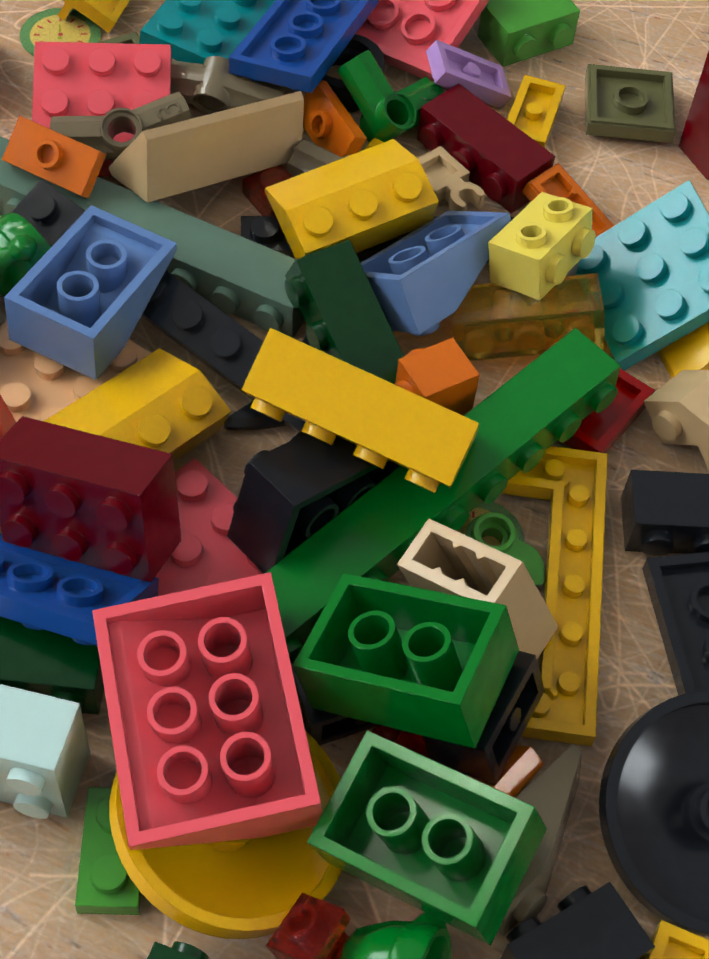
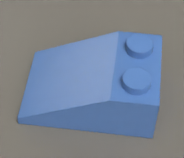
[4,205,177,380]
[361,210,511,337]

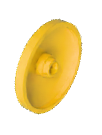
[109,731,342,939]

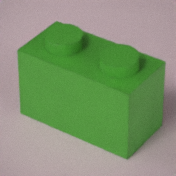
[477,0,580,67]

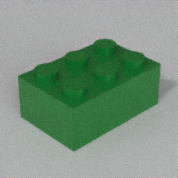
[292,573,519,748]
[307,730,547,946]

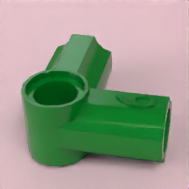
[337,50,444,142]

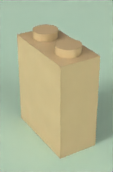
[397,519,558,659]

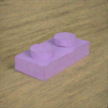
[426,40,512,108]

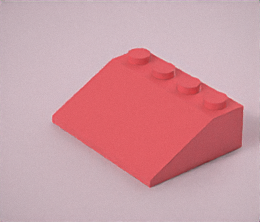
[92,572,322,850]

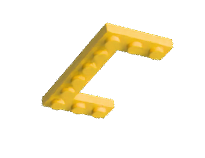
[501,446,608,747]

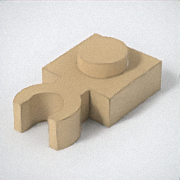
[418,146,485,211]

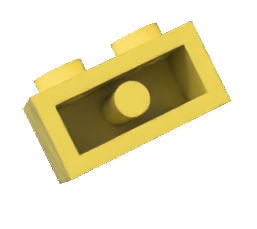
[488,192,596,301]

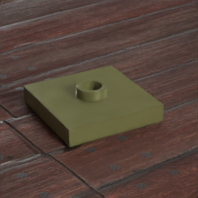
[585,64,676,143]

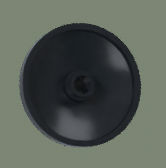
[599,690,709,937]

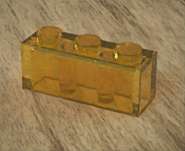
[452,273,605,361]

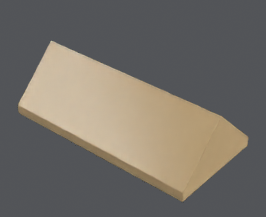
[108,91,304,203]

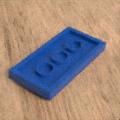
[229,0,379,93]
[0,533,159,646]

